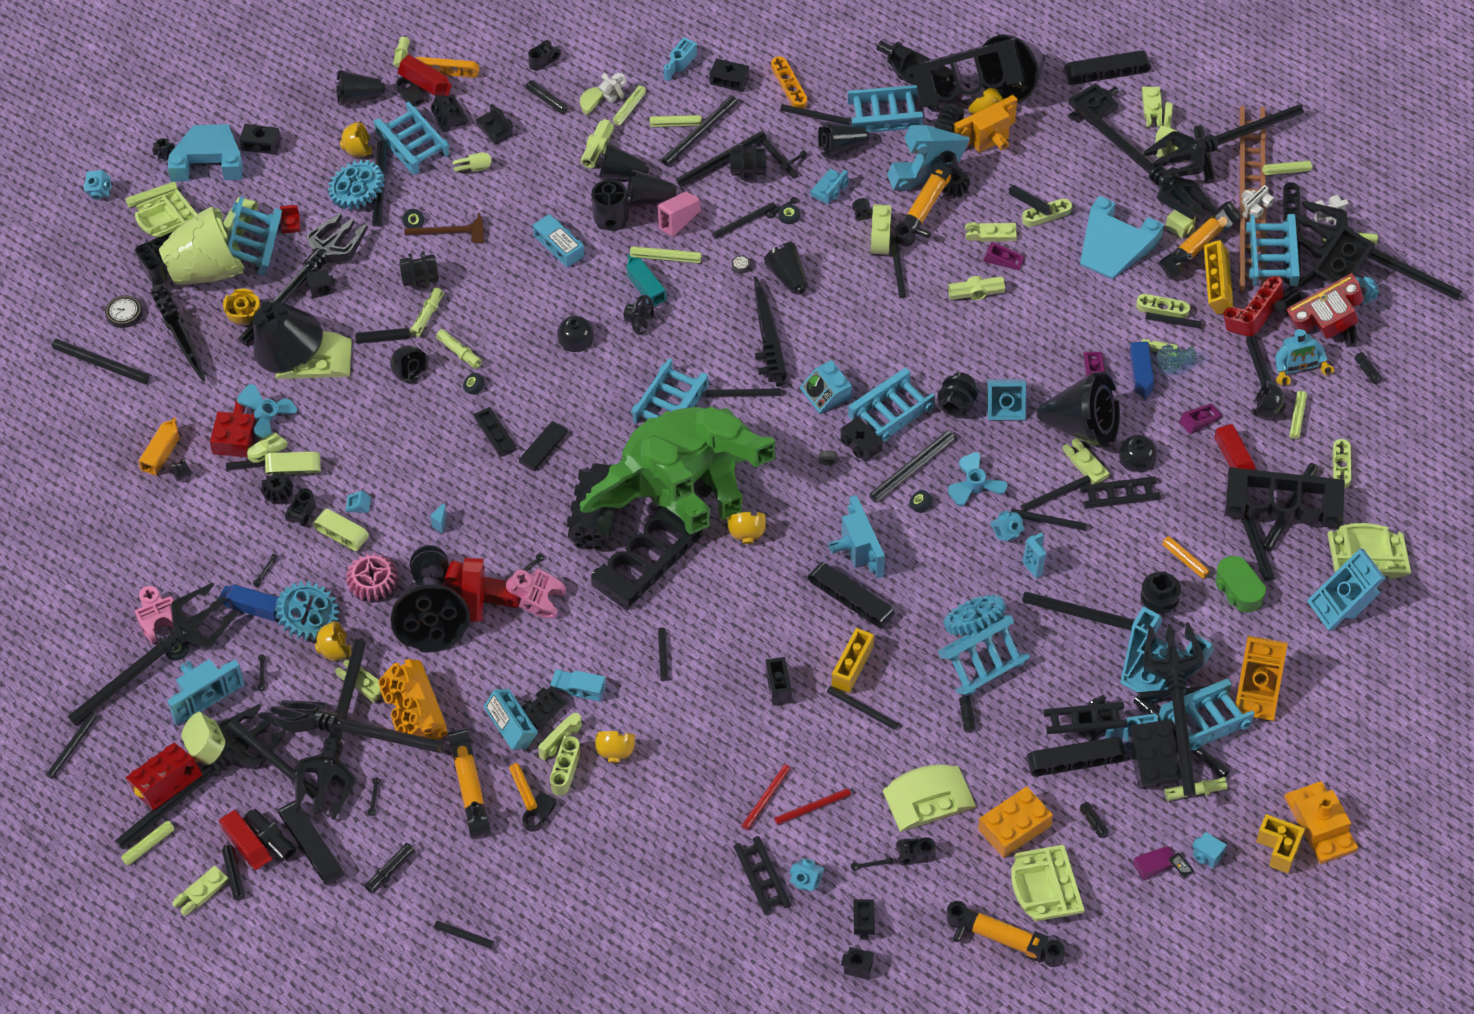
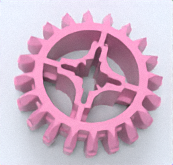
[346,552,399,602]

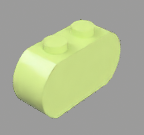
[871,204,891,255]
[181,712,225,765]

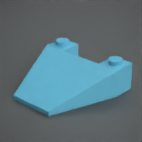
[168,124,243,182]
[887,125,970,191]
[1080,195,1164,279]
[1120,606,1214,702]

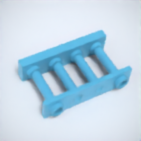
[848,85,923,133]
[373,102,449,175]
[226,196,282,276]
[1246,214,1300,286]
[631,358,709,423]
[848,367,935,442]
[938,614,1030,696]
[1158,678,1255,750]

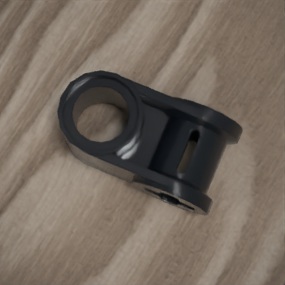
[528,40,561,71]
[285,488,316,527]
[896,837,936,865]

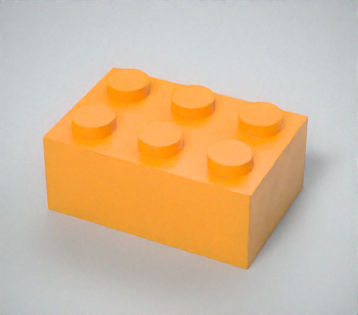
[978,786,1053,858]

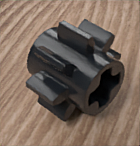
[152,138,175,160]

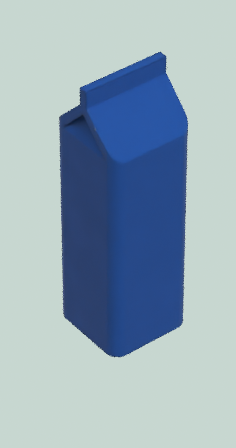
[1129,341,1154,401]
[218,584,279,622]

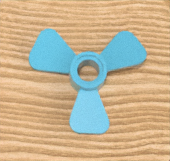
[237,384,297,440]
[948,452,1008,507]

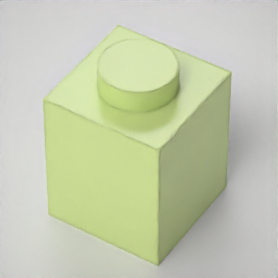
[1166,210,1196,239]

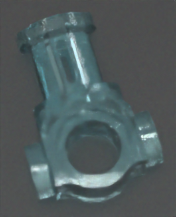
[1156,345,1197,373]

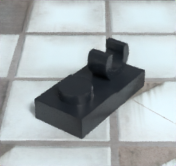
[853,899,875,940]

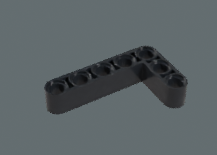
[135,232,173,285]

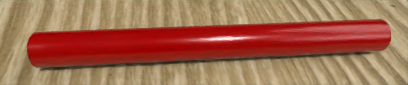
[741,764,791,831]
[774,788,851,825]

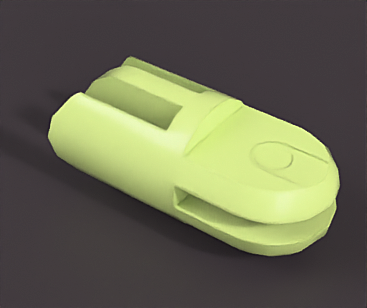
[452,152,491,172]
[247,432,288,463]

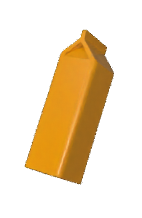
[138,417,180,476]

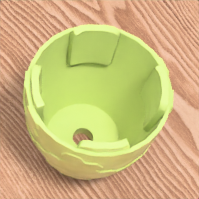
[159,206,245,285]

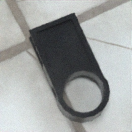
[396,77,425,107]
[1343,324,1358,348]
[522,791,557,832]

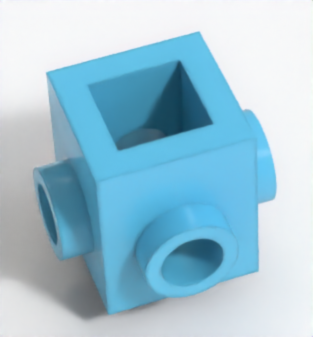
[84,170,111,200]
[1355,276,1379,304]
[990,511,1025,541]
[789,859,824,891]

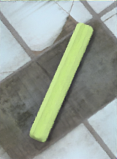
[630,246,702,263]

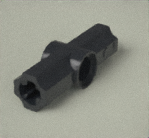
[243,809,296,861]

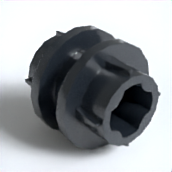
[730,144,766,180]
[399,251,439,289]
[938,372,978,417]
[409,545,449,582]
[1141,571,1181,614]

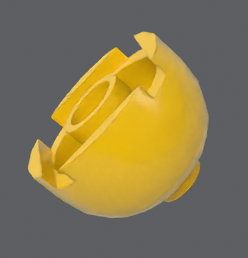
[968,88,1002,115]
[340,121,372,158]
[223,288,260,326]
[727,512,766,544]
[315,621,351,661]
[595,731,635,764]

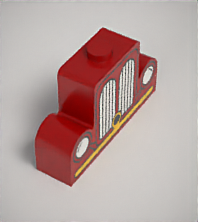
[1286,273,1364,339]

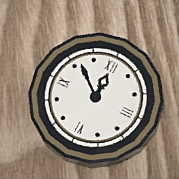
[105,295,142,328]

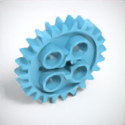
[328,159,385,210]
[275,581,339,641]
[943,594,1006,636]

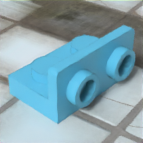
[810,168,849,204]
[1023,533,1046,579]

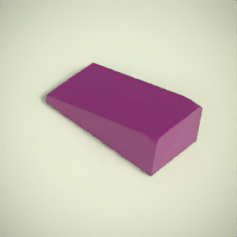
[983,241,1025,271]
[1083,352,1105,377]
[1179,403,1223,434]
[1133,846,1174,880]

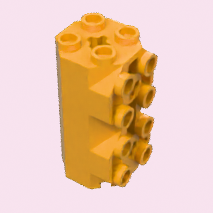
[379,659,448,740]

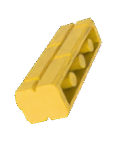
[1204,240,1234,314]

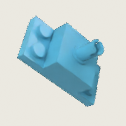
[828,495,885,578]
[1307,548,1386,631]
[167,659,245,726]

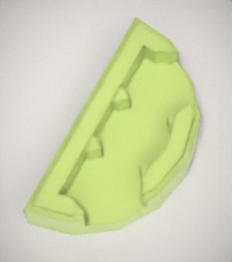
[580,87,604,116]
[1163,102,1173,128]

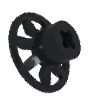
[623,295,654,335]

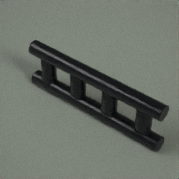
[1080,476,1161,509]
[1043,702,1127,735]
[733,836,791,916]

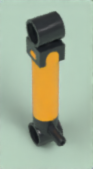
[895,151,959,247]
[1159,201,1241,278]
[448,728,491,838]
[946,900,1065,967]

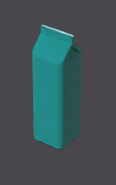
[627,254,667,306]

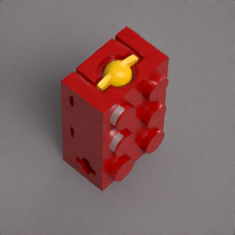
[125,742,202,810]

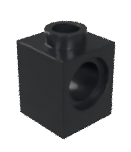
[306,269,335,299]
[841,947,874,980]

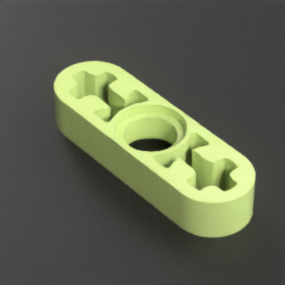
[1022,199,1072,227]
[1136,294,1190,318]
[1332,439,1351,489]

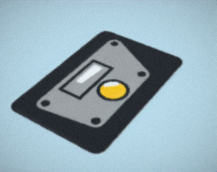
[1168,852,1194,878]

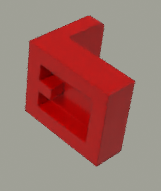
[280,205,300,234]

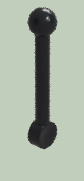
[780,151,807,171]
[766,197,797,218]
[253,554,277,587]
[512,554,544,576]
[257,654,266,692]
[367,777,380,816]
[851,857,893,871]

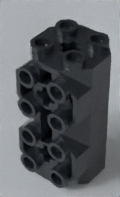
[567,463,617,551]

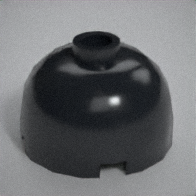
[557,315,594,352]
[390,345,428,384]
[1251,380,1286,419]
[1119,434,1157,472]

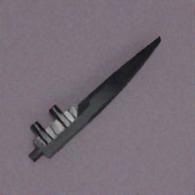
[753,276,787,387]
[150,283,206,382]

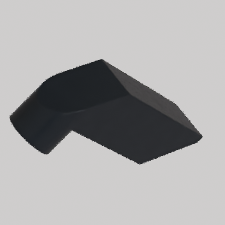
[1274,291,1310,317]

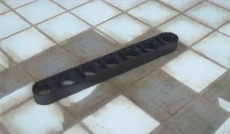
[1282,182,1301,285]

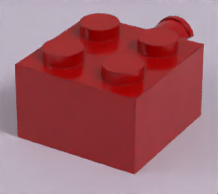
[210,400,256,458]

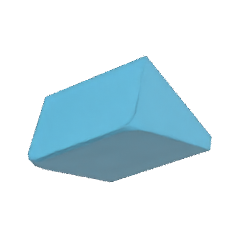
[346,491,371,513]
[430,504,447,533]

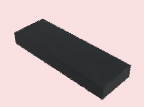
[473,407,516,457]
[519,421,568,472]

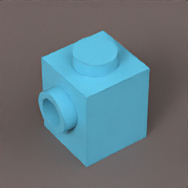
[1192,832,1226,868]

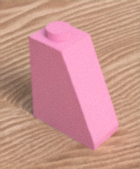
[658,191,701,237]

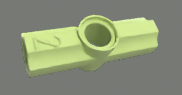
[581,119,614,169]
[948,276,1005,300]

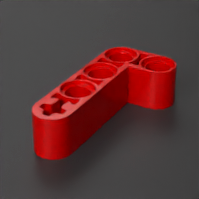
[1223,276,1284,336]
[444,561,521,608]

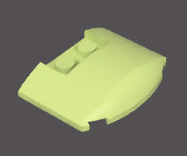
[135,188,197,237]
[276,331,352,379]
[1327,523,1411,579]
[883,764,976,832]
[1011,845,1085,921]

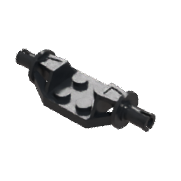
[876,40,971,94]

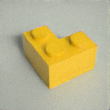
[1256,814,1305,874]

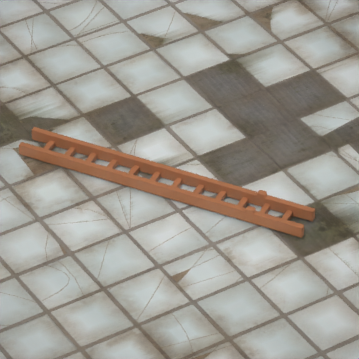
[1239,106,1266,292]

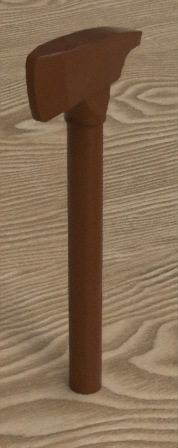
[404,213,484,243]

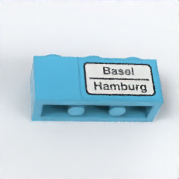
[532,214,584,268]
[483,689,538,750]

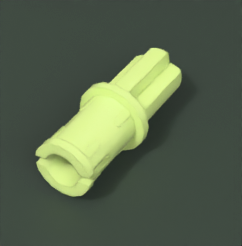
[393,37,410,68]

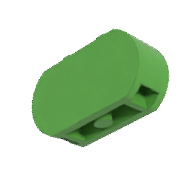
[1215,556,1266,613]

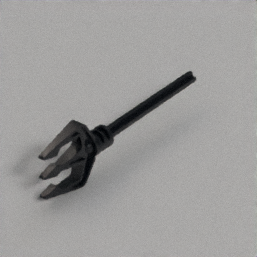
[1143,104,1304,178]
[1078,105,1216,220]
[1295,201,1462,301]
[238,213,368,345]
[67,583,238,726]
[1143,622,1204,798]
[295,638,366,820]
[260,700,443,753]
[115,704,286,850]

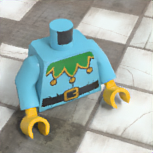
[1275,329,1334,385]

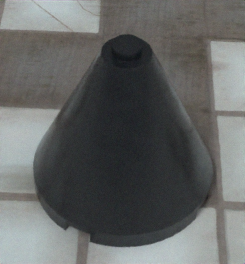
[1036,372,1120,448]

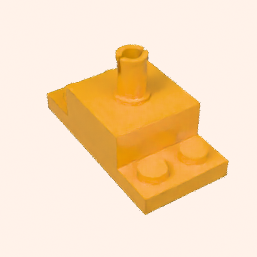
[953,95,1017,153]
[1235,636,1288,721]
[1284,781,1358,865]

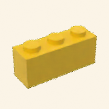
[832,628,874,693]

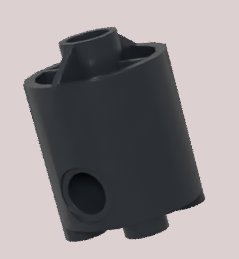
[591,179,629,230]

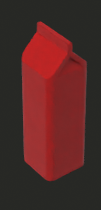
[397,55,452,96]
[1214,424,1256,470]
[461,558,485,622]
[219,810,273,871]

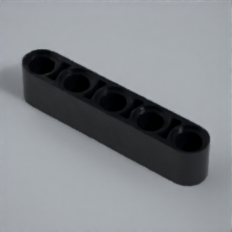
[1064,50,1151,85]
[807,562,895,629]
[1026,737,1127,777]
[277,800,344,886]

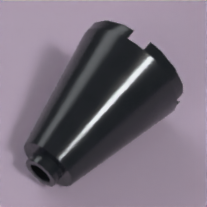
[336,70,385,106]
[818,122,869,157]
[599,143,649,180]
[627,169,676,205]
[764,242,808,295]

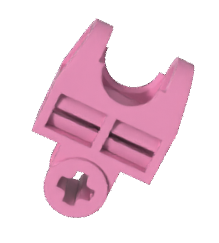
[506,568,566,618]
[134,586,173,644]

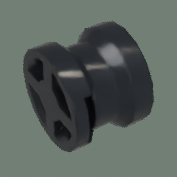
[852,198,873,221]
[169,458,191,482]

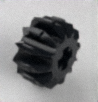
[942,168,970,198]
[261,472,293,504]

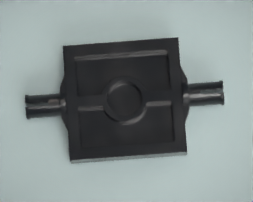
[1068,83,1119,125]

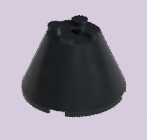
[981,34,1046,103]
[253,301,323,373]
[391,576,470,653]

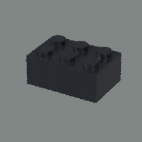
[1312,224,1375,285]
[1127,719,1182,789]

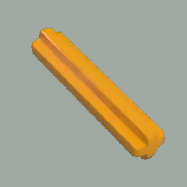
[1162,536,1210,579]
[509,763,537,811]

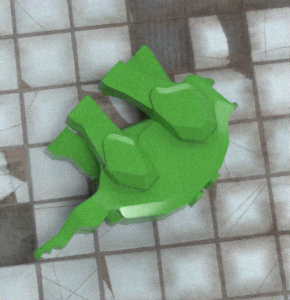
[580,406,775,534]

